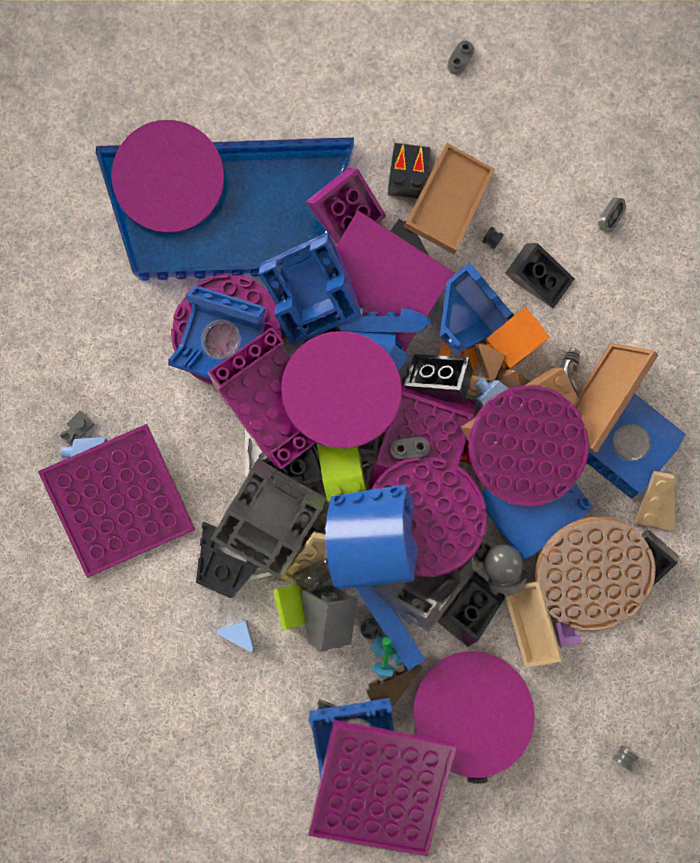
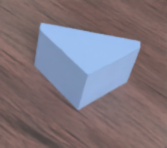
[216,620,255,652]

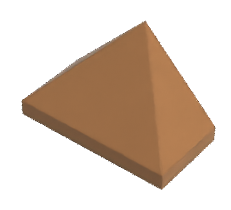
[474,344,506,381]
[495,369,530,388]

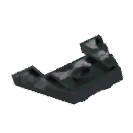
[196,522,259,598]

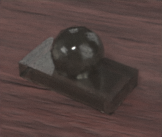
[293,558,332,591]

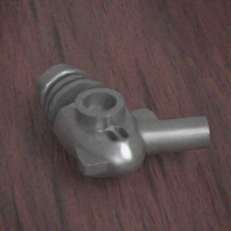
[558,348,581,393]

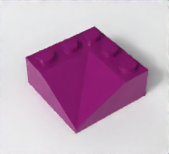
[306,168,387,244]

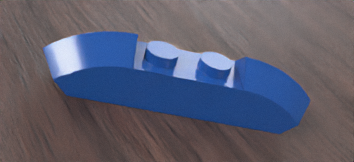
[338,308,431,332]

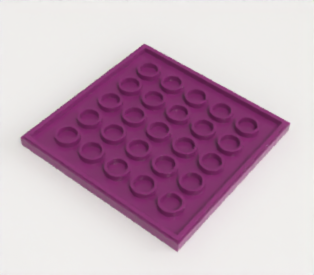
[38,424,195,578]
[308,720,457,856]

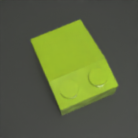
[317,444,368,502]
[273,583,306,631]

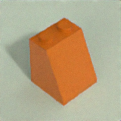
[484,307,550,370]

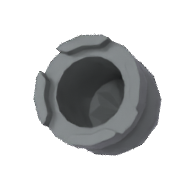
[484,544,529,596]

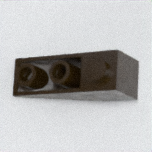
[366,663,422,707]

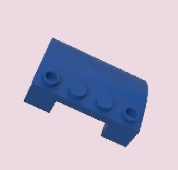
[258,233,361,345]
[481,483,594,561]
[326,485,418,589]

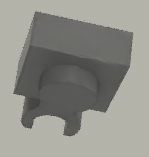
[60,411,95,444]

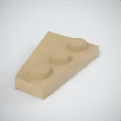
[636,471,675,532]
[282,532,328,588]

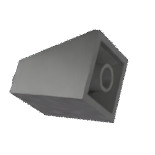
[301,586,358,652]

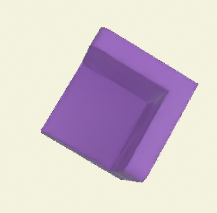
[553,621,581,647]

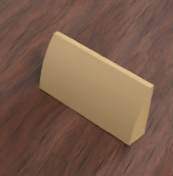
[504,581,562,667]

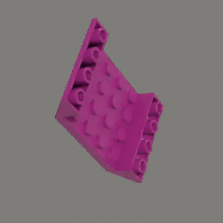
[208,327,315,469]
[368,377,475,487]

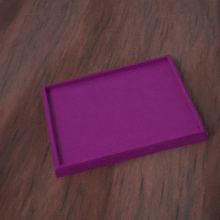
[332,211,455,352]

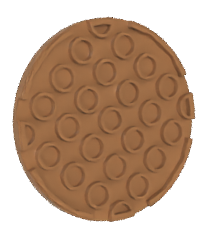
[535,517,655,631]

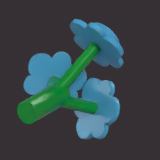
[370,635,404,677]

